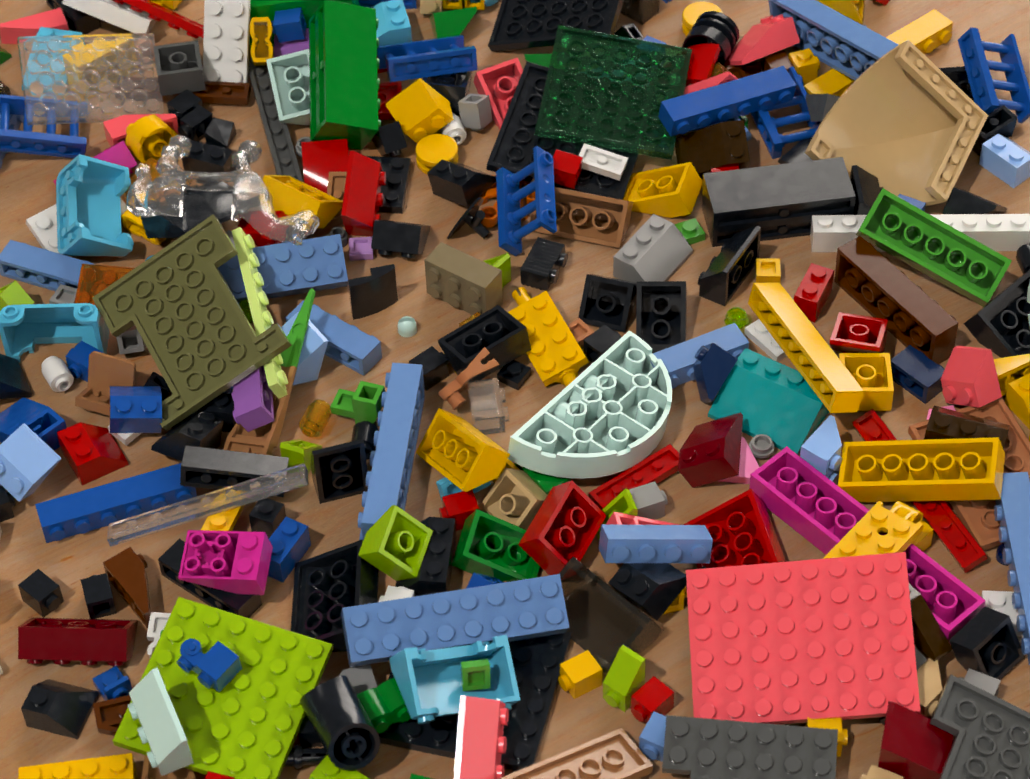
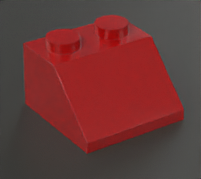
[830,312,888,353]
[57,422,129,485]

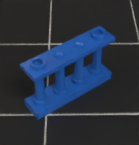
[958,27,1030,123]
[377,35,478,82]
[750,66,820,159]
[0,94,87,158]
[496,146,557,256]

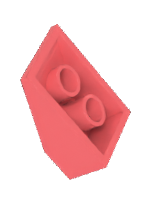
[724,14,800,66]
[474,57,523,130]

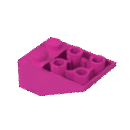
[178,530,273,595]

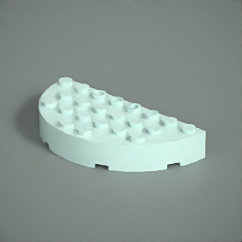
[508,331,672,479]

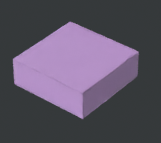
[349,237,373,261]

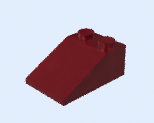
[678,412,743,488]

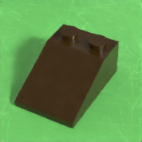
[674,120,750,179]

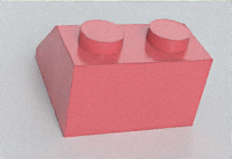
[940,346,1002,408]

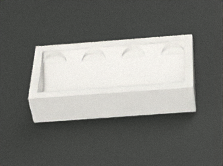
[62,0,156,37]

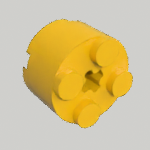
[126,114,180,169]

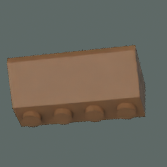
[530,187,634,248]

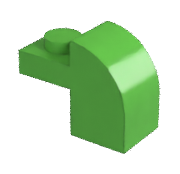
[330,381,385,424]

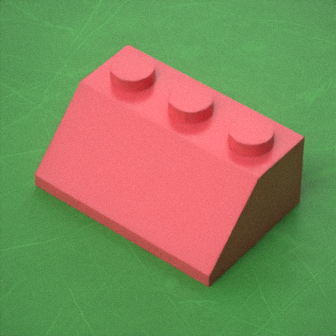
[454,695,509,779]

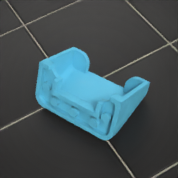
[56,154,134,257]
[0,303,109,363]
[389,635,520,724]

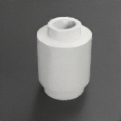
[440,113,467,145]
[41,356,74,392]

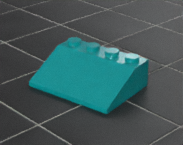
[708,348,829,455]

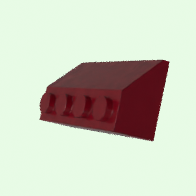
[18,618,138,666]

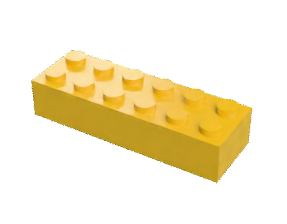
[838,437,1005,502]

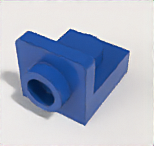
[92,666,132,700]

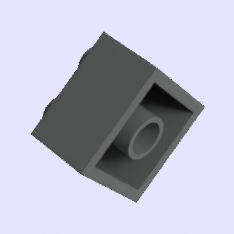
[153,40,206,96]

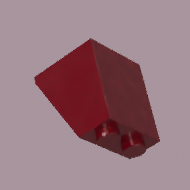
[878,702,954,779]

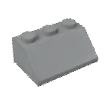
[613,214,693,283]

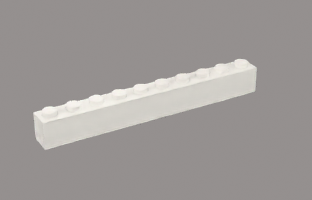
[810,214,1030,252]

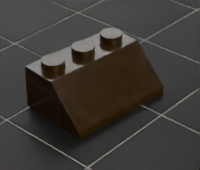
[924,405,1010,449]

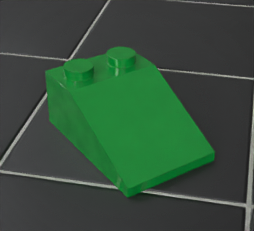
[451,509,540,582]

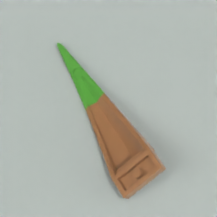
[223,288,315,455]

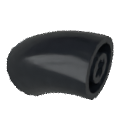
[300,675,381,770]

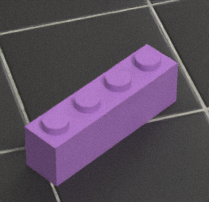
[231,365,275,432]

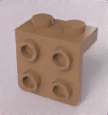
[75,351,136,417]

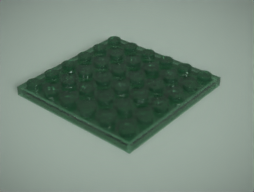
[535,25,692,160]

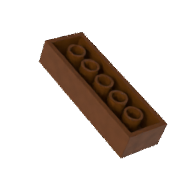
[834,236,958,364]

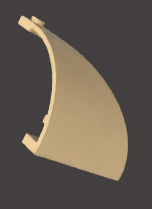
[805,40,988,206]

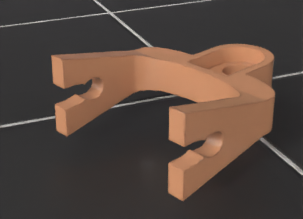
[438,347,499,410]

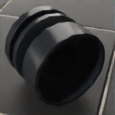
[682,11,739,71]

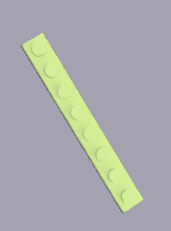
[232,227,288,399]

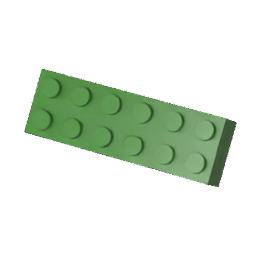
[856,188,1012,307]

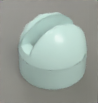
[397,316,417,337]

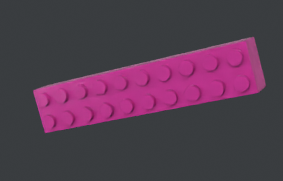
[749,447,986,643]

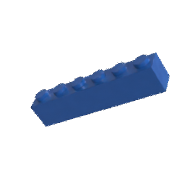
[658,66,796,136]
[35,463,198,543]

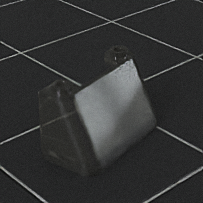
[559,556,664,675]

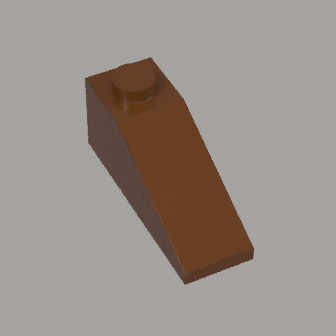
[103,547,151,629]

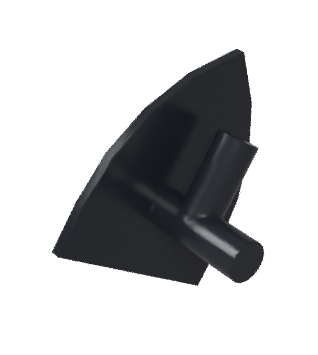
[447,197,490,239]

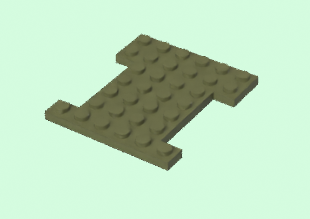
[92,214,292,431]

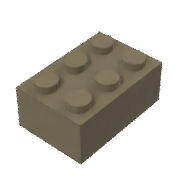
[424,242,503,317]

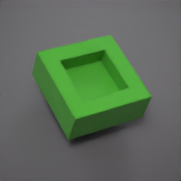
[674,218,705,245]
[461,659,491,691]

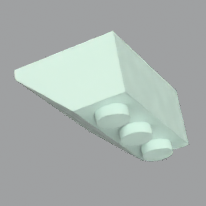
[266,49,310,126]
[127,668,194,776]

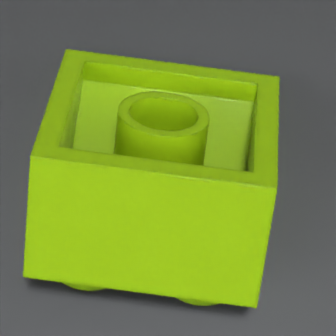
[358,505,433,581]

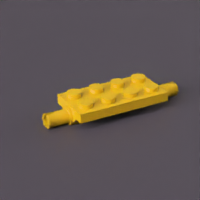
[508,287,589,387]

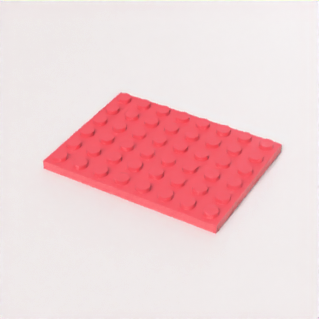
[686,552,921,725]

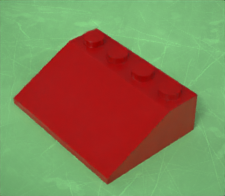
[683,489,786,568]

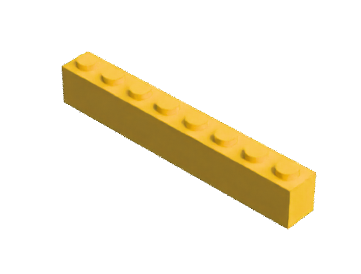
[804,9,953,97]
[748,282,864,413]

